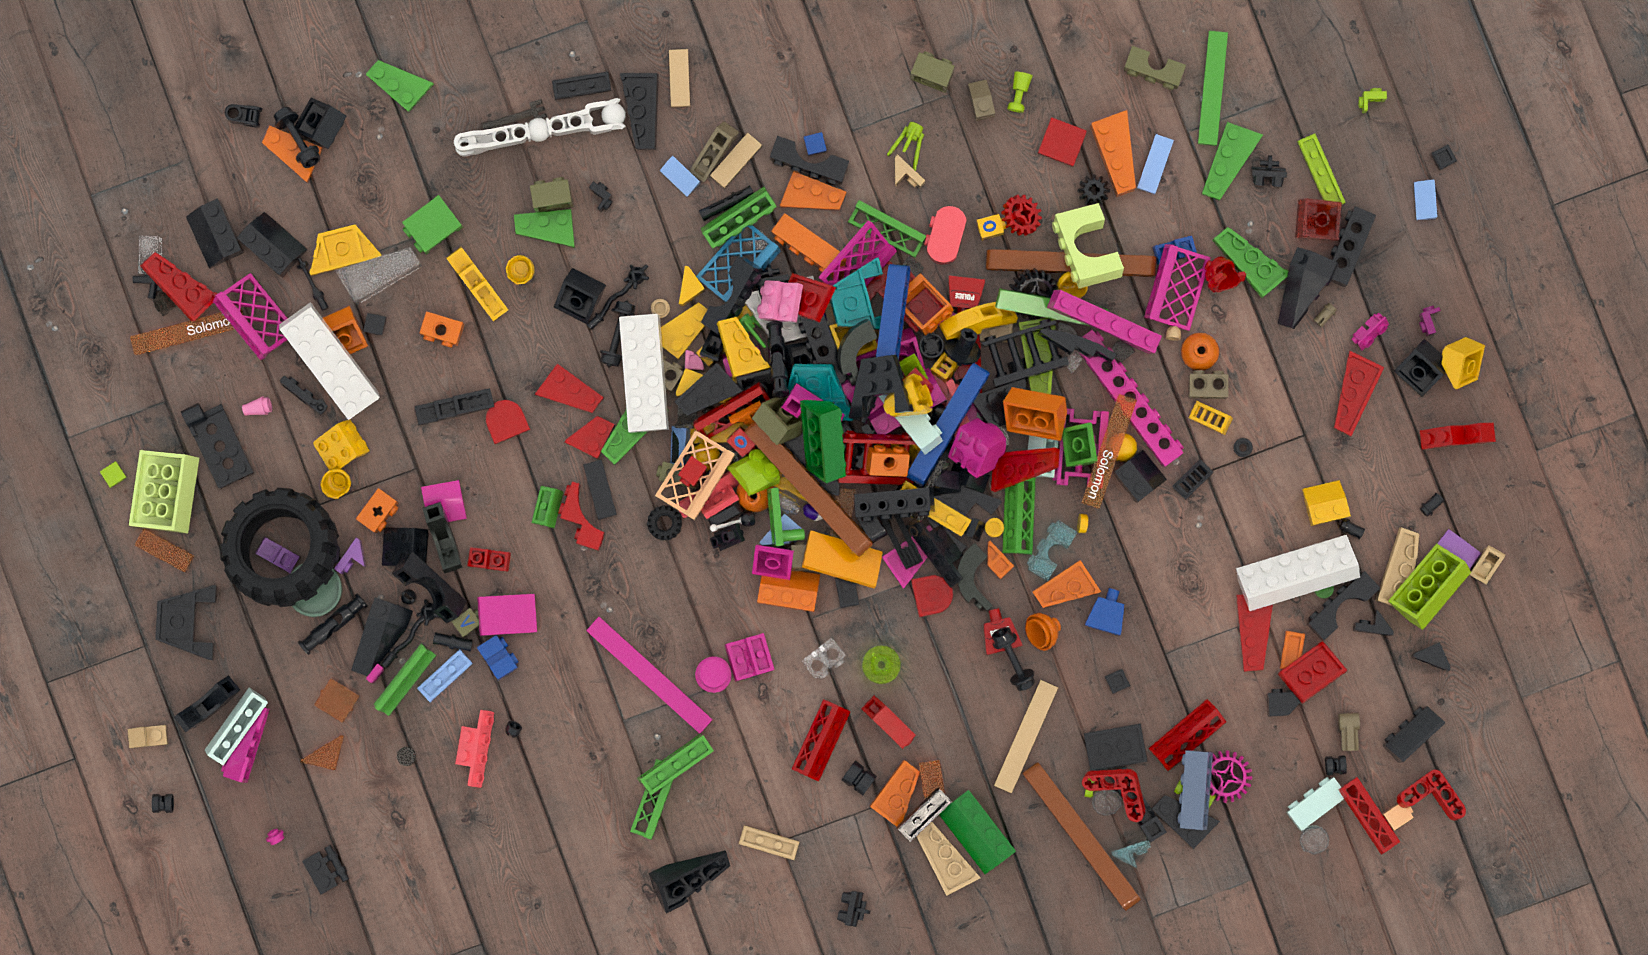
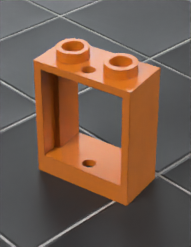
[905,273,954,336]

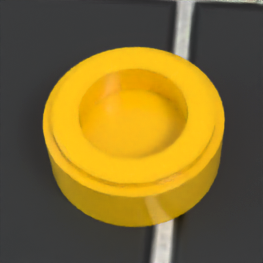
[1077,514,1088,533]
[985,518,1004,538]

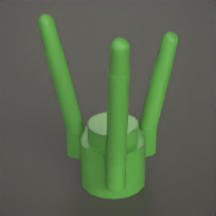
[739,313,766,348]

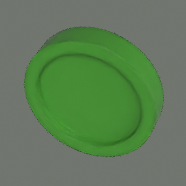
[1315,586,1334,599]

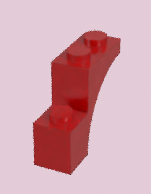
[1420,423,1496,450]
[558,481,605,551]

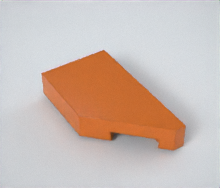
[728,401,761,425]
[987,541,1014,579]

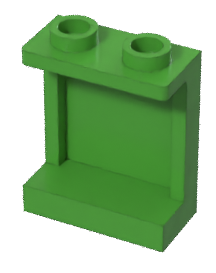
[402,195,463,255]

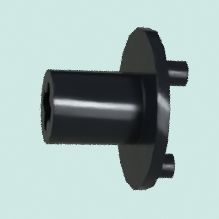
[944,328,981,366]

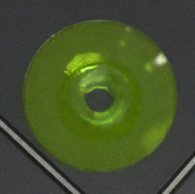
[862,645,901,684]

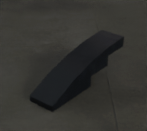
[1038,329,1117,363]
[414,388,494,426]

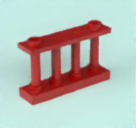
[837,431,916,485]

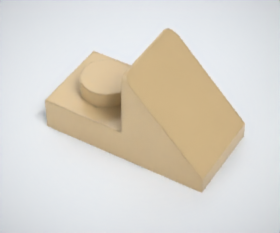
[895,155,925,188]
[1470,545,1505,584]
[128,725,168,748]

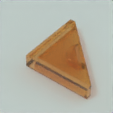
[300,735,344,771]

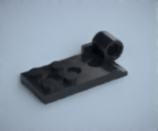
[181,403,254,489]

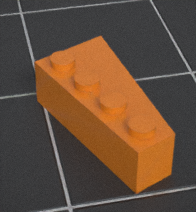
[1090,110,1136,197]
[771,213,852,279]

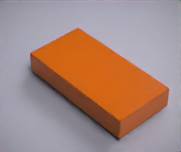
[1280,631,1305,669]

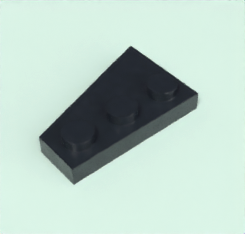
[674,363,743,416]
[1151,795,1220,849]

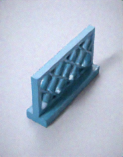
[696,225,781,303]

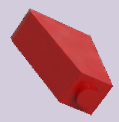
[861,695,916,749]

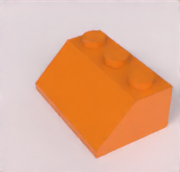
[323,306,368,354]
[1003,387,1067,441]
[757,571,821,612]

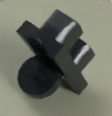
[1251,155,1287,187]
[755,264,789,297]
[710,523,745,551]
[837,891,871,927]

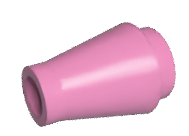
[242,396,272,416]

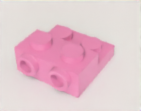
[757,280,803,322]

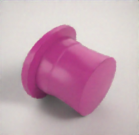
[695,657,731,693]

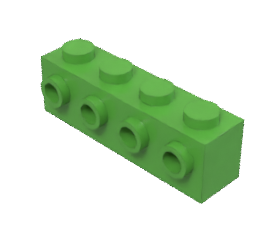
[701,186,777,248]

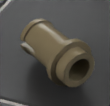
[1313,303,1337,327]

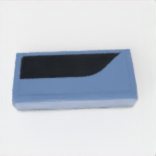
[670,426,691,466]

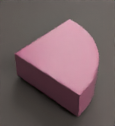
[685,350,704,370]

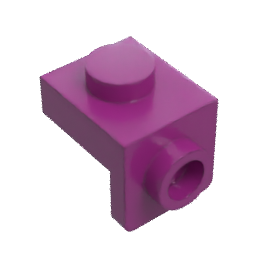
[1419,305,1441,337]

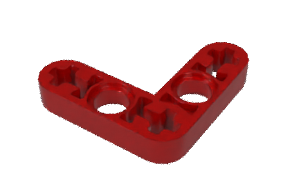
[1082,769,1146,822]
[1397,770,1466,821]

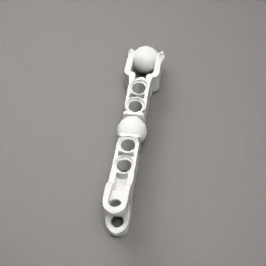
[454,98,626,156]

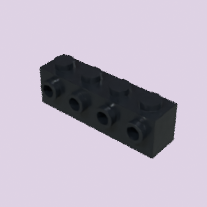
[854,487,935,522]

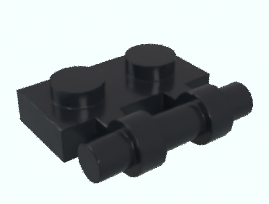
[302,845,350,895]

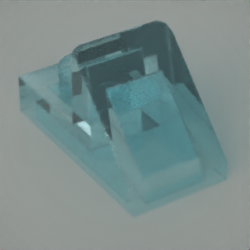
[1111,840,1151,868]

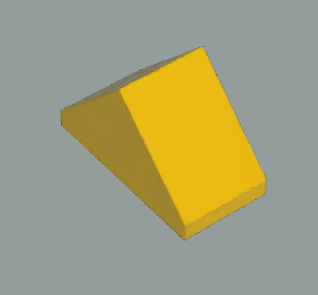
[679,266,705,306]
[676,368,703,398]

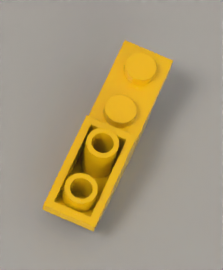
[939,302,1018,340]

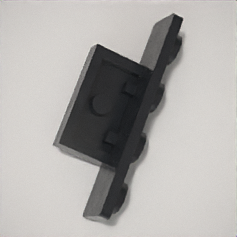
[906,517,963,588]

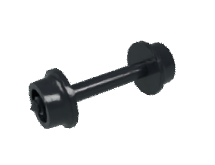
[274,107,321,168]
[599,300,636,368]
[992,627,1035,691]

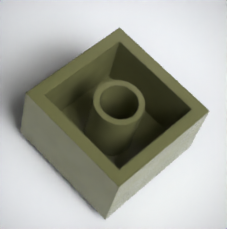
[910,51,955,93]
[530,177,574,212]
[752,396,803,445]

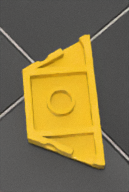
[310,225,382,276]

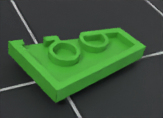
[366,60,434,112]

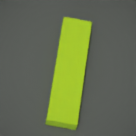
[1297,134,1346,211]

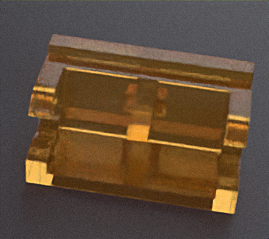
[919,760,945,800]

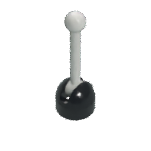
[710,511,755,532]

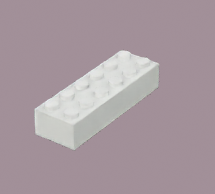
[279,302,380,420]
[619,314,669,433]
[1236,535,1360,611]

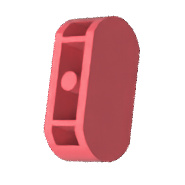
[924,206,966,265]

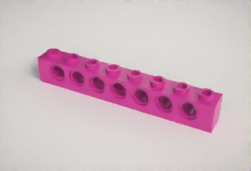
[1078,329,1184,468]

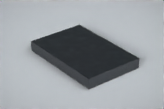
[1084,723,1148,771]

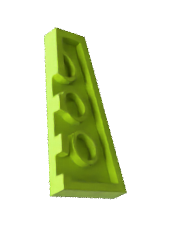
[1018,318,1056,394]

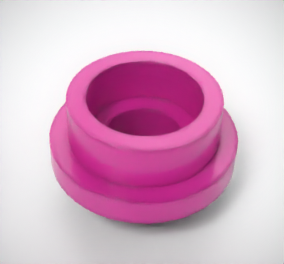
[266,828,285,845]

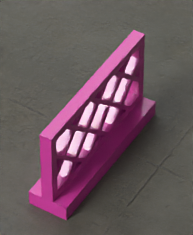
[818,220,897,286]
[1144,244,1211,331]
[213,273,288,361]

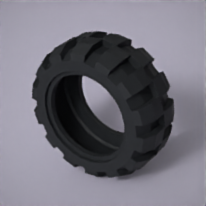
[219,487,340,607]

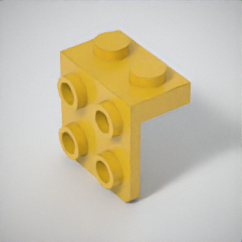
[313,419,370,470]

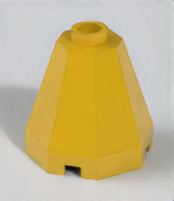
[883,373,933,417]

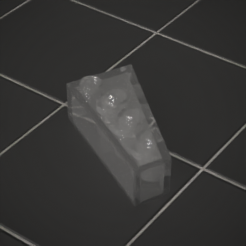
[335,247,422,305]

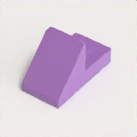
[334,538,366,574]

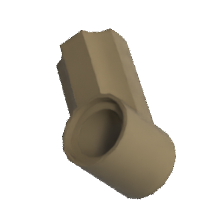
[1338,713,1360,751]

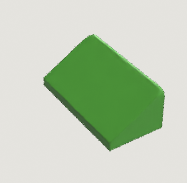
[532,486,563,528]

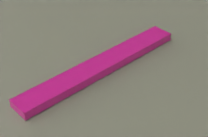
[586,617,713,734]

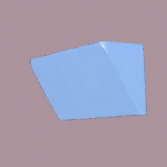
[660,156,700,197]
[1414,180,1437,220]

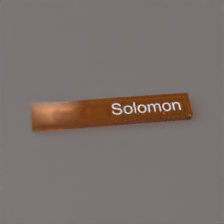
[130,308,243,355]
[1081,394,1137,509]

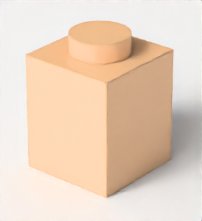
[1382,803,1414,831]

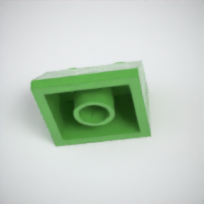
[1062,422,1097,467]

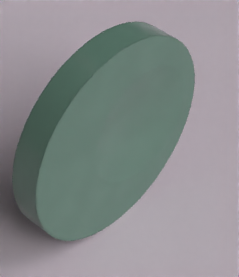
[291,564,342,617]

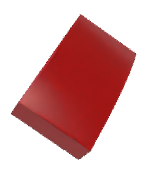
[467,547,511,572]

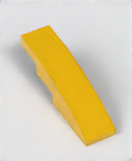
[446,247,508,321]

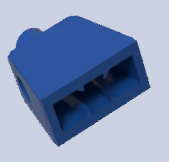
[1084,588,1124,636]

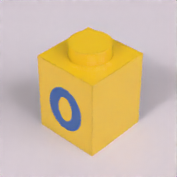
[976,214,1006,241]

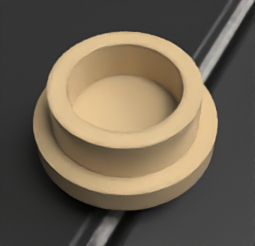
[651,299,670,318]

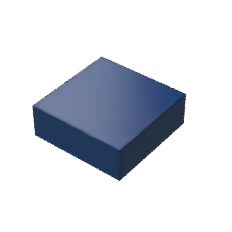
[804,132,827,156]

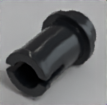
[1420,493,1445,517]
[1339,519,1365,540]

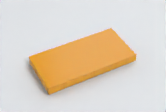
[802,530,883,588]

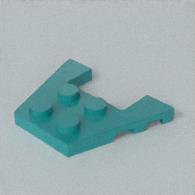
[830,257,883,330]
[787,364,853,421]

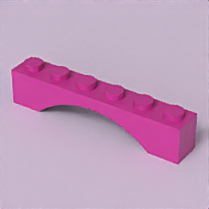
[1047,290,1162,354]

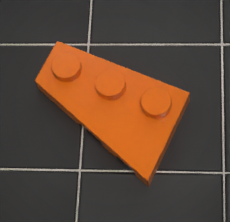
[262,125,323,183]
[870,760,920,827]

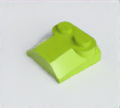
[727,449,781,496]

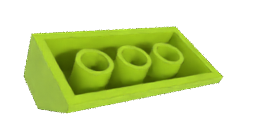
[1388,544,1471,630]

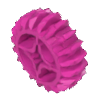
[1210,750,1252,803]

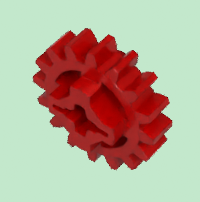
[1001,194,1042,236]

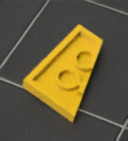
[661,303,708,360]
[717,317,770,378]

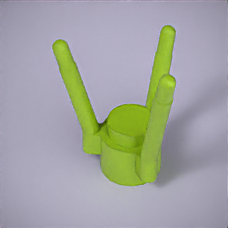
[887,122,924,171]

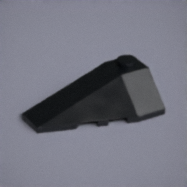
[1278,247,1339,329]
[351,597,413,676]
[649,850,730,914]

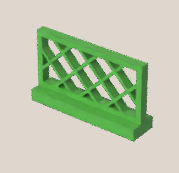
[374,644,437,716]

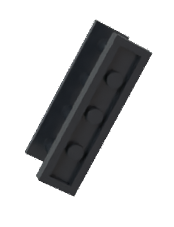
[981,318,1069,388]

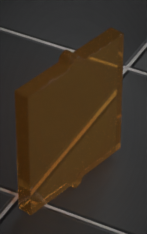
[314,678,359,723]

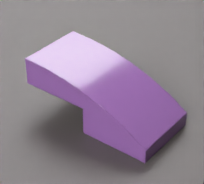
[1437,529,1481,569]
[255,537,300,573]

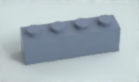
[1178,750,1213,830]

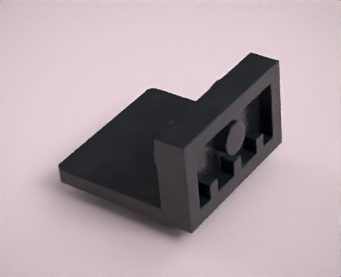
[382,527,428,566]

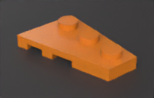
[779,171,847,210]
[1032,560,1101,608]

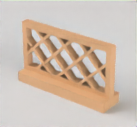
[655,431,735,521]

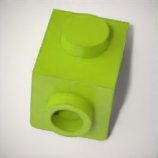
[1358,88,1387,113]
[899,353,929,380]

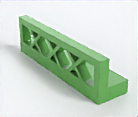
[848,200,926,258]
[1002,478,1035,554]
[637,734,714,795]
[630,759,674,840]

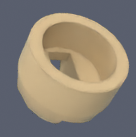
[1165,326,1181,341]

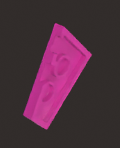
[882,525,933,589]

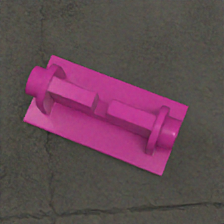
[1351,312,1389,351]

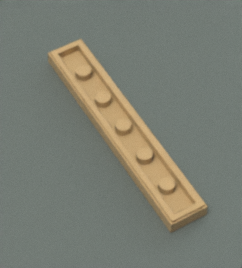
[994,680,1058,793]

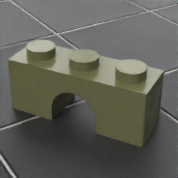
[1124,46,1186,90]

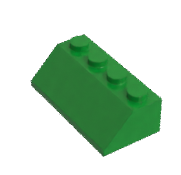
[800,400,846,483]
[939,790,1016,874]

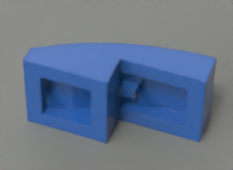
[1152,236,1197,265]

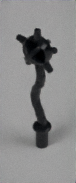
[587,265,649,330]
[381,599,440,668]

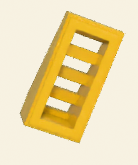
[931,351,958,383]
[1188,401,1233,435]

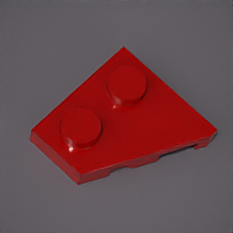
[565,416,615,459]

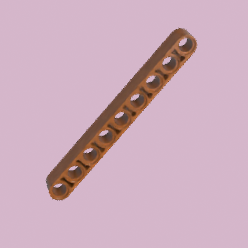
[986,249,1156,277]
[744,421,874,557]
[1022,762,1141,911]

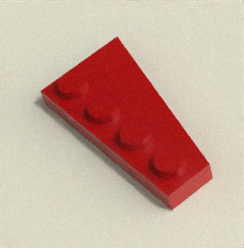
[140,252,217,322]
[1334,351,1384,437]
[991,447,1060,492]
[1236,594,1273,672]

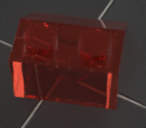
[1295,198,1342,241]

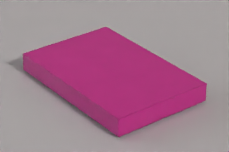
[477,594,537,636]

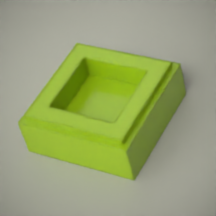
[100,461,127,488]

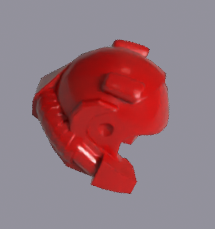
[1204,256,1246,293]

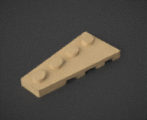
[1376,527,1419,606]
[916,822,980,896]

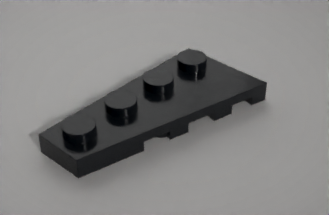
[620,73,659,150]

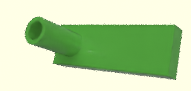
[767,488,805,547]

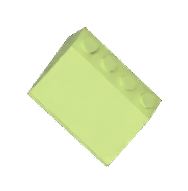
[129,450,199,533]

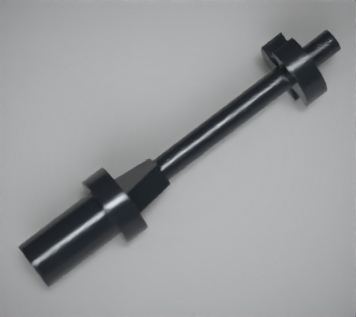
[297,258,329,311]

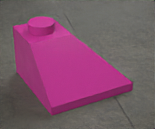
[752,544,794,580]

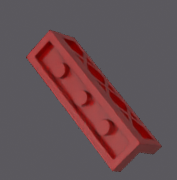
[694,382,770,438]
[792,699,851,782]
[1149,699,1226,771]
[1338,777,1400,855]

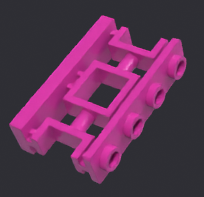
[1053,409,1109,489]

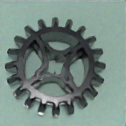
[1009,268,1058,320]

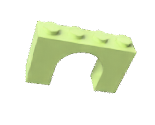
[1052,203,1124,289]

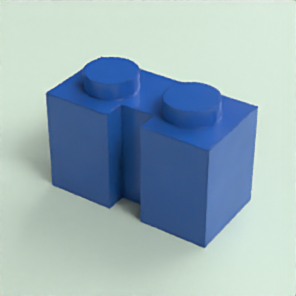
[477,635,519,680]

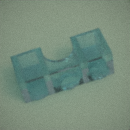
[1027,520,1077,582]

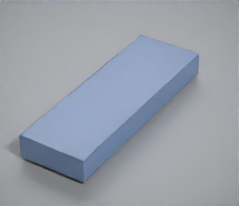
[1137,134,1174,195]
[417,649,473,703]

